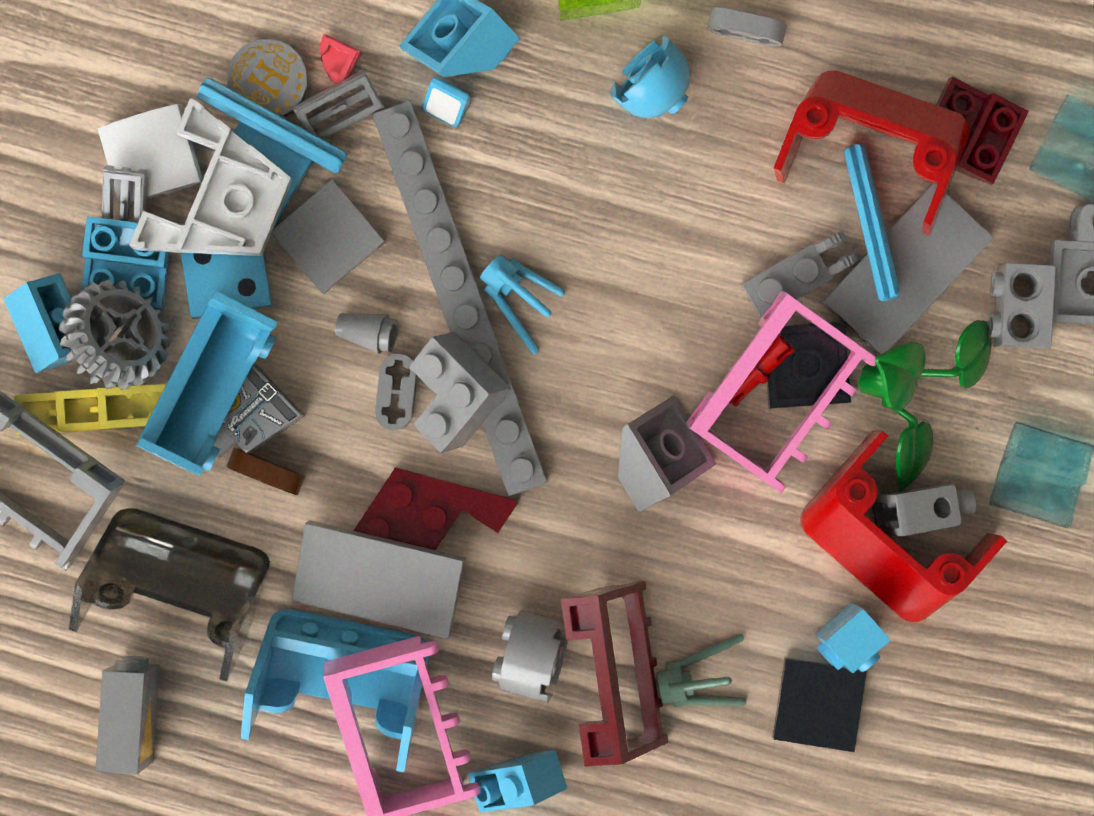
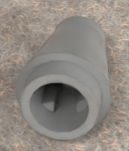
[335,313,398,354]

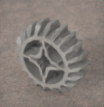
[58,279,172,390]

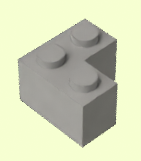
[409,332,511,453]

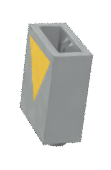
[95,656,160,775]

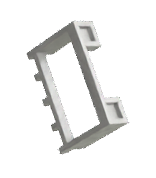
[0,391,126,571]

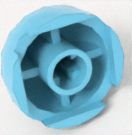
[610,36,691,119]

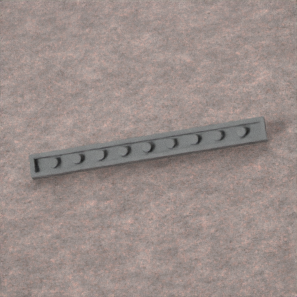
[372,100,547,496]

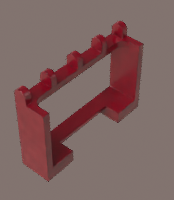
[561,581,669,767]

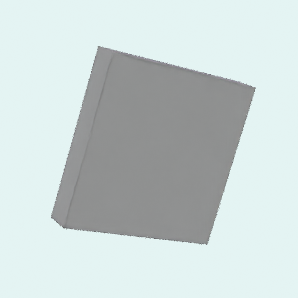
[271,180,386,294]

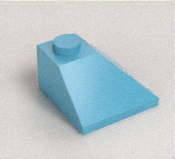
[399,0,520,77]

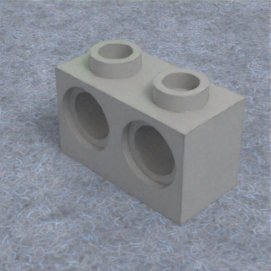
[988,263,1056,350]

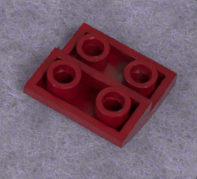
[914,77,1029,185]

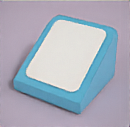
[423,77,471,127]

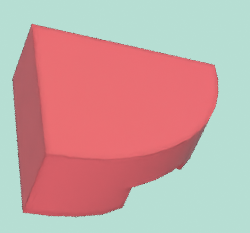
[320,34,362,84]

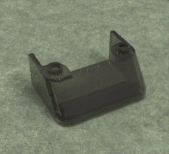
[69,508,270,682]

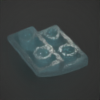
[989,422,1094,528]

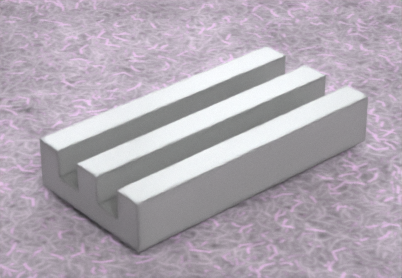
[292,69,384,139]
[102,165,147,223]

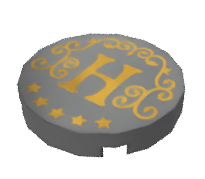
[227,39,309,118]

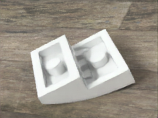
[97,104,203,205]

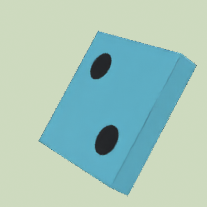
[180,252,273,319]

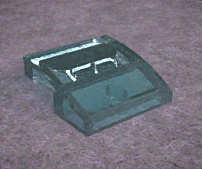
[1029,94,1094,202]

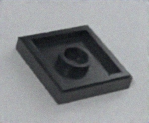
[767,322,851,409]
[772,658,867,752]

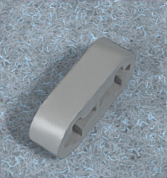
[707,7,787,47]
[375,353,417,431]

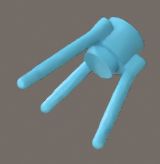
[480,254,565,354]

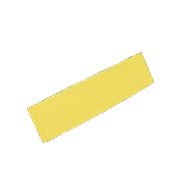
[13,384,166,436]

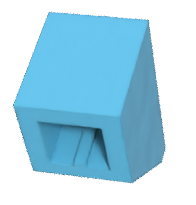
[468,749,568,813]

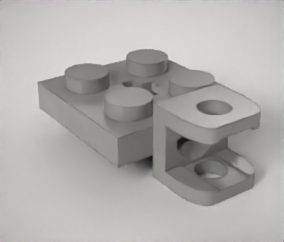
[1049,204,1094,324]

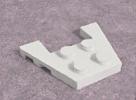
[129,98,292,256]

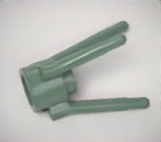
[657,634,746,707]

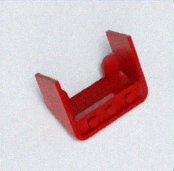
[773,70,969,236]
[800,431,1007,622]

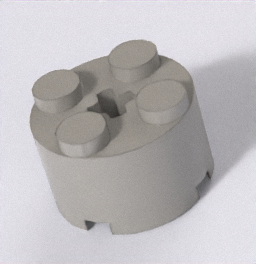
[492,610,568,703]

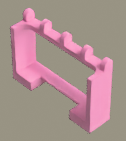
[686,291,876,493]
[323,635,481,816]

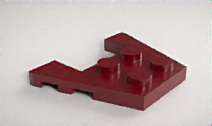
[353,467,518,635]

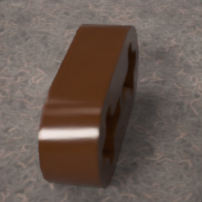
[226,448,305,495]

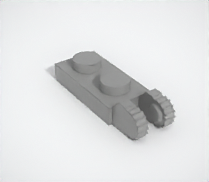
[741,231,859,319]

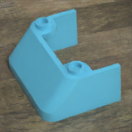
[135,291,278,476]
[241,609,430,772]

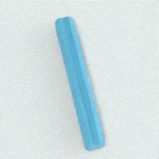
[197,78,348,173]
[844,144,900,301]

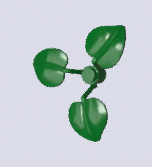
[858,320,991,490]

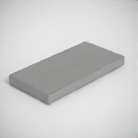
[822,183,994,355]
[292,520,466,639]

